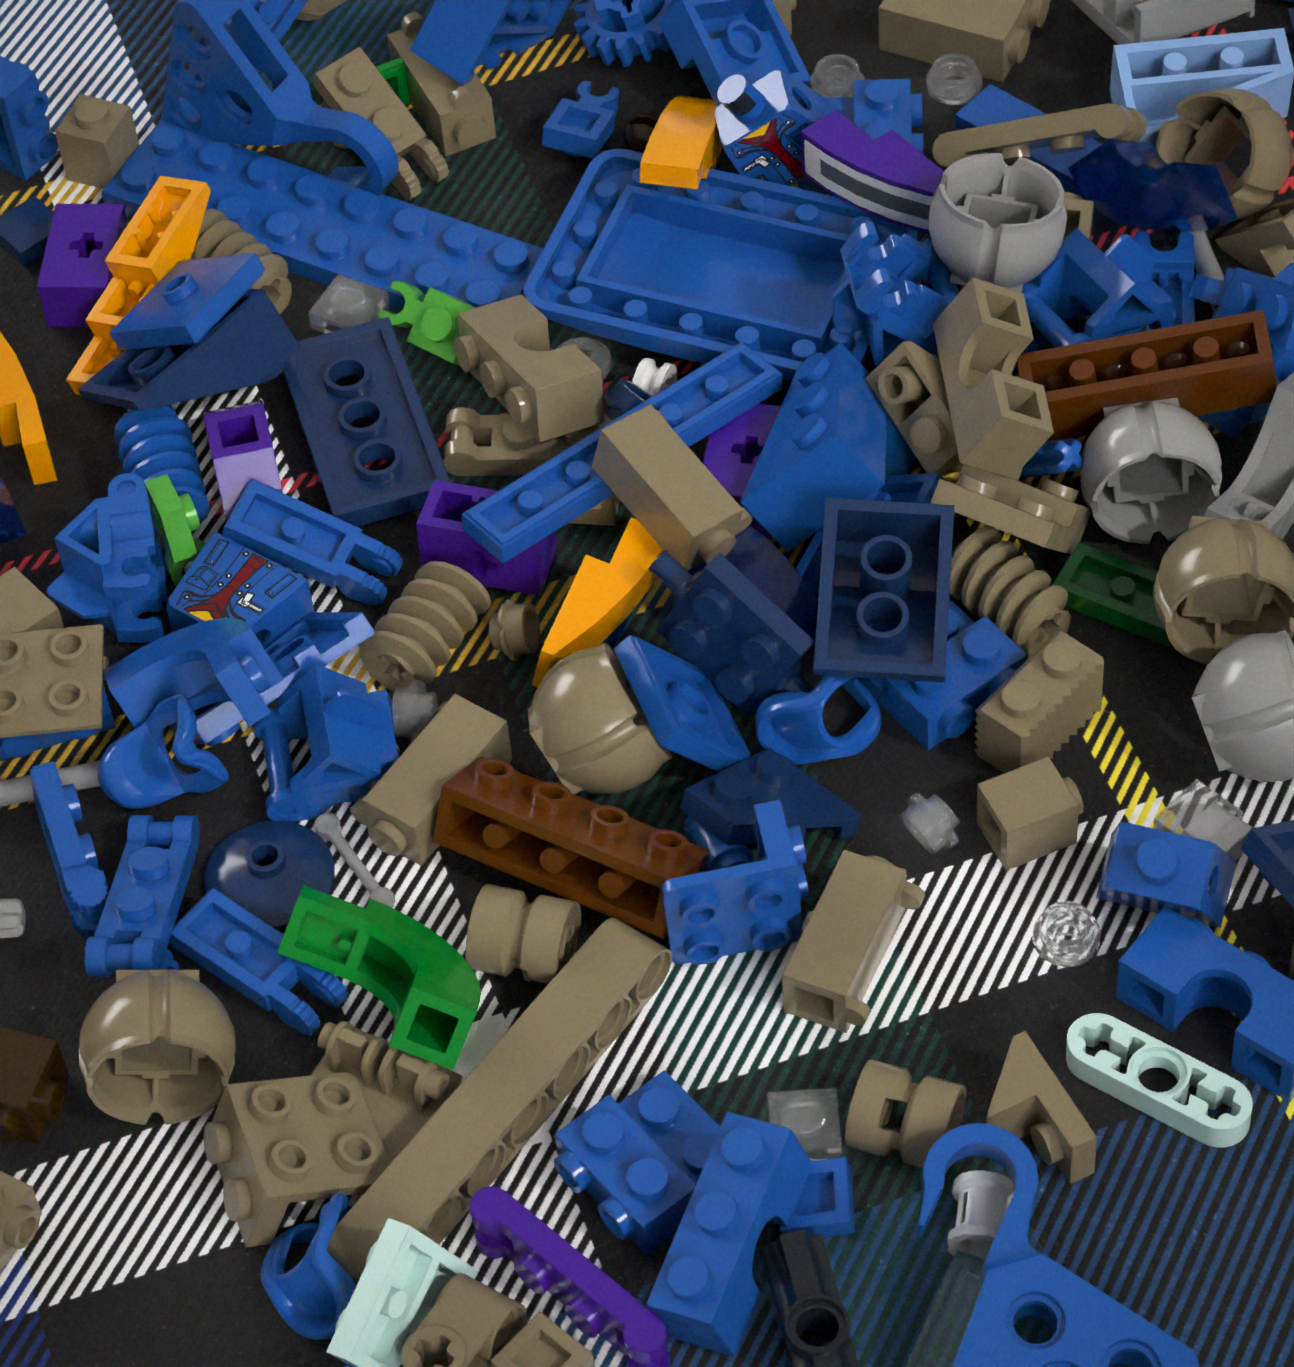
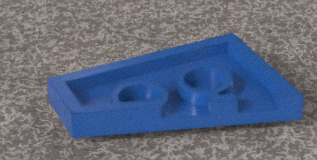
[169,612,375,746]

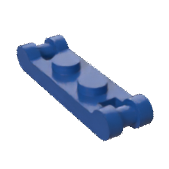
[85,815,200,977]

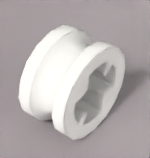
[632,358,677,396]

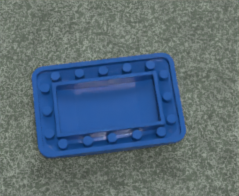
[523,149,919,380]

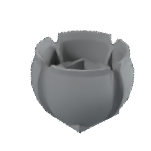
[928,153,1067,293]
[1079,397,1222,544]
[1192,630,1294,782]

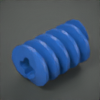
[114,405,210,534]

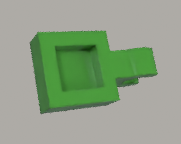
[145,474,205,586]

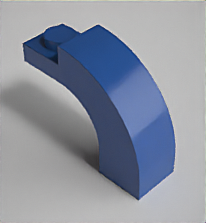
[103,618,283,728]

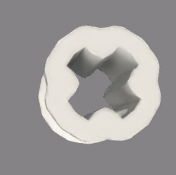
[947,1170,1014,1264]

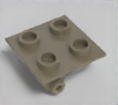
[0,624,109,738]
[310,1021,463,1164]

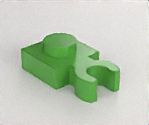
[378,281,477,365]

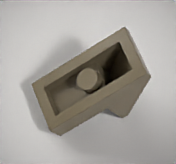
[1215,198,1294,278]
[986,1031,1097,1184]

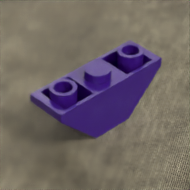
[203,400,283,522]

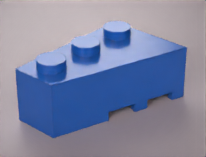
[410,0,572,85]
[740,343,887,552]

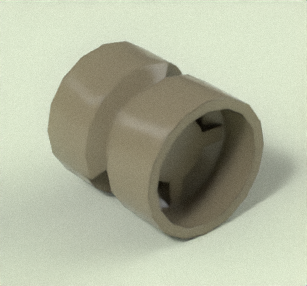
[466,884,581,985]
[845,1059,966,1169]

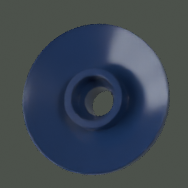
[204,820,335,931]

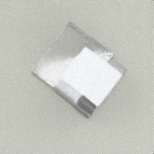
[1153,779,1253,876]

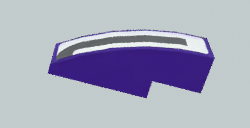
[800,109,944,234]

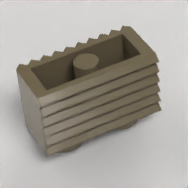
[974,631,1104,773]

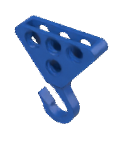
[161,0,399,196]
[917,1123,1199,1367]

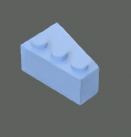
[1110,28,1294,178]

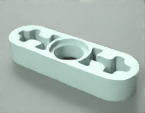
[1066,1013,1253,1148]

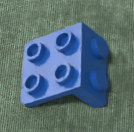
[661,800,809,965]

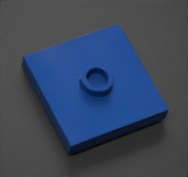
[109,253,266,350]
[614,635,751,772]

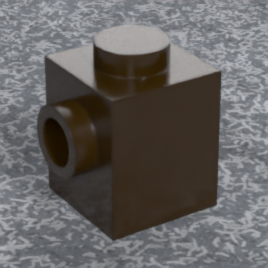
[0,1027,70,1145]

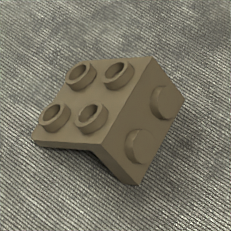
[204,1072,390,1247]

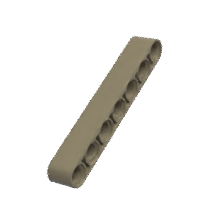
[327,917,672,1283]

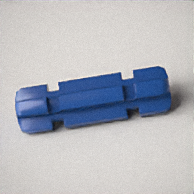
[1020,438,1083,478]

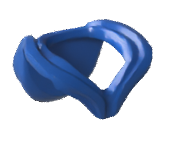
[755,675,882,765]
[97,695,229,809]
[260,1191,357,1340]

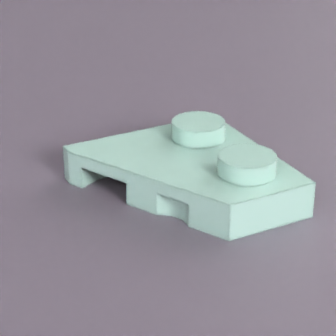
[326,1218,478,1367]

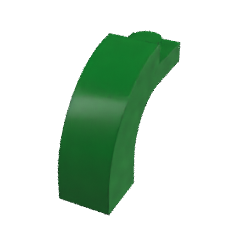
[277,885,481,1070]

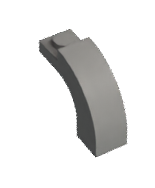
[1204,372,1294,540]

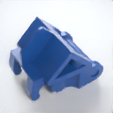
[832,221,959,366]
[1021,228,1174,348]
[47,473,168,643]
[253,664,402,822]

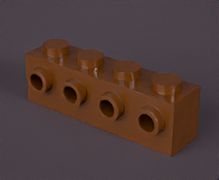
[1017,310,1277,441]
[432,756,710,939]

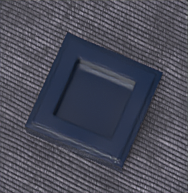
[0,196,54,267]

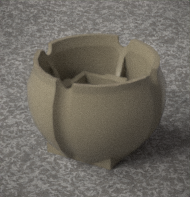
[1155,87,1294,222]
[1153,516,1294,665]
[527,643,672,795]
[79,970,236,1125]

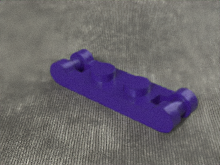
[469,1186,671,1367]

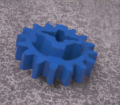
[574,0,672,67]

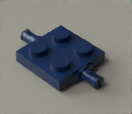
[647,550,815,718]

